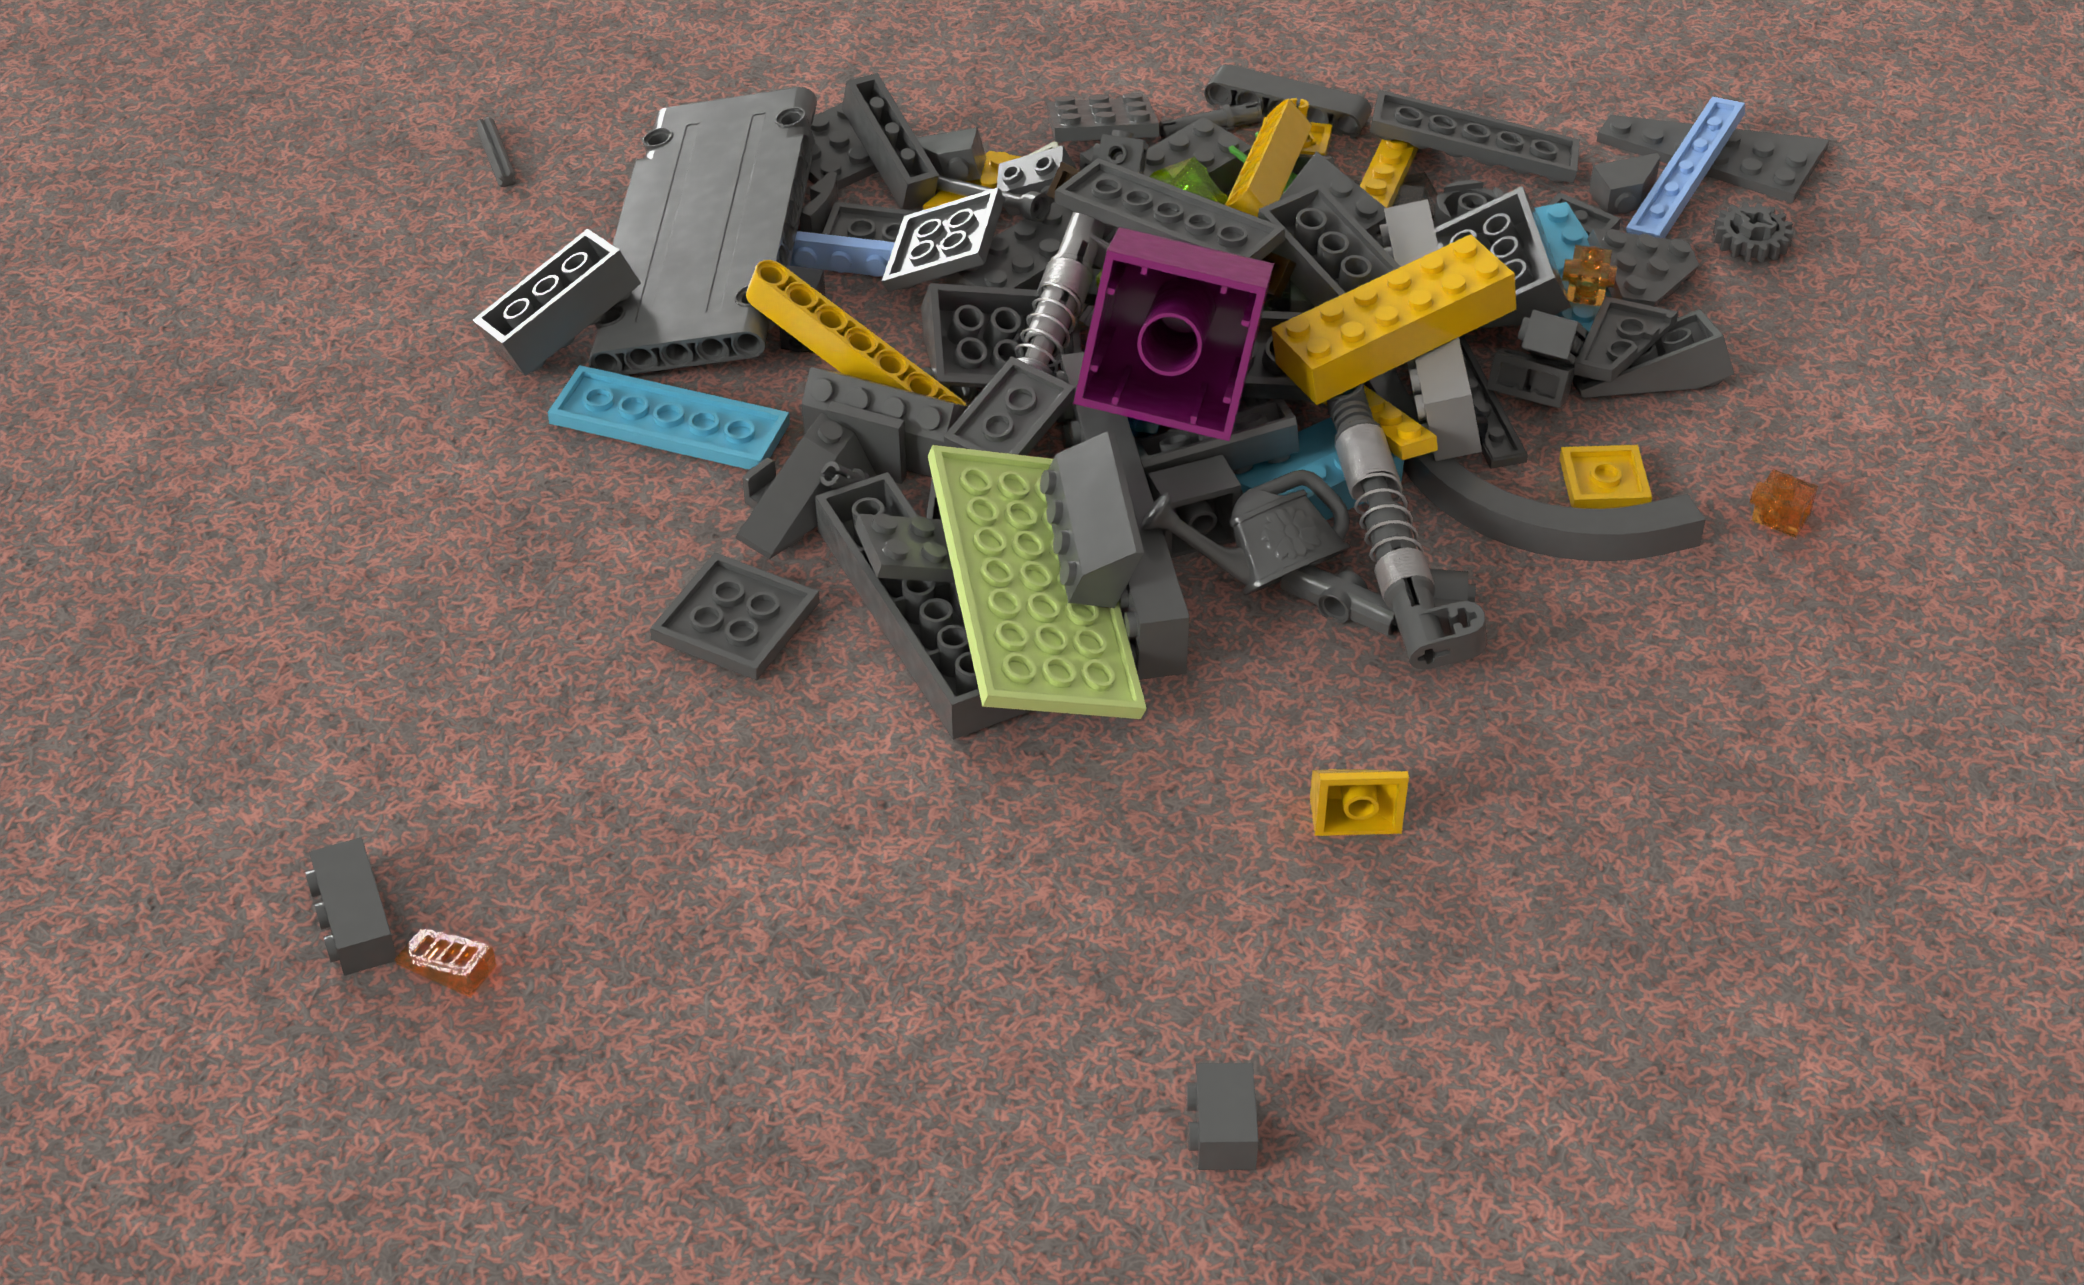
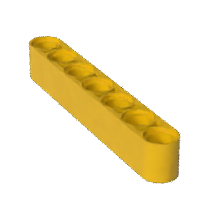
[1225,98,1312,217]
[746,260,967,406]

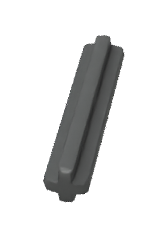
[476,117,516,187]

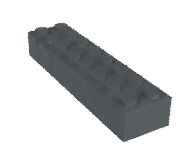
[815,472,1029,740]

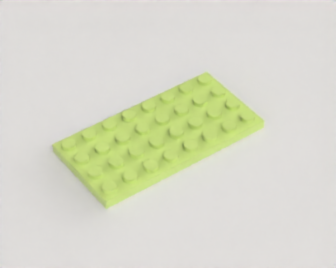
[928,445,1147,719]

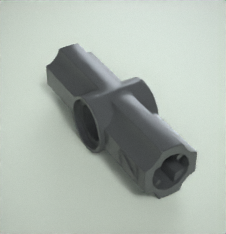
[1280,564,1398,636]

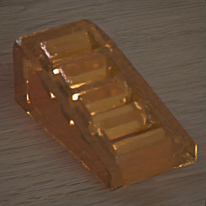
[395,928,497,998]

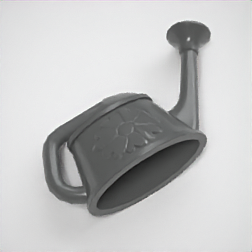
[1141,470,1351,595]

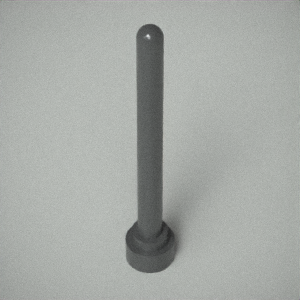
[936,175,1051,222]

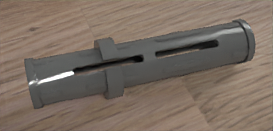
[1159,100,1263,140]

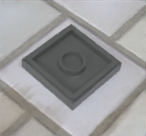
[826,401,907,484]

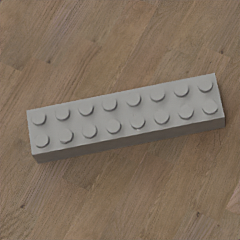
[1379,199,1482,461]

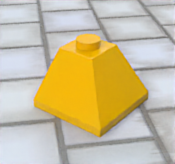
[1310,769,1409,836]

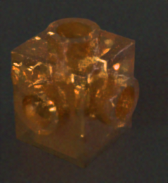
[1562,245,1617,306]
[1750,469,1818,538]

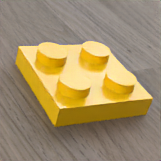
[1559,445,1652,509]

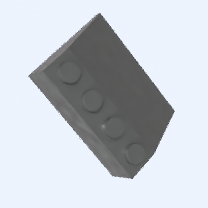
[1434,186,1571,329]
[921,283,1081,388]

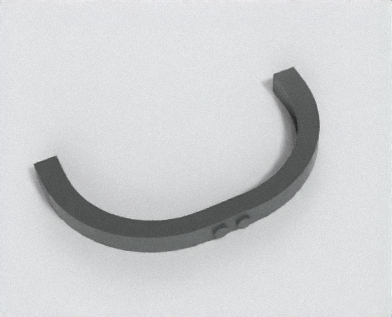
[1364,367,1706,561]

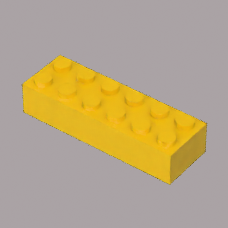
[1271,234,1516,405]

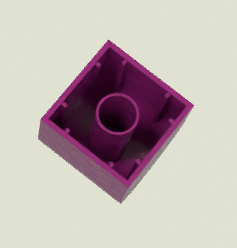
[1073,227,1274,441]

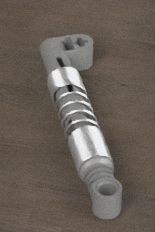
[1014,212,1118,377]

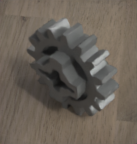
[1713,202,1794,263]

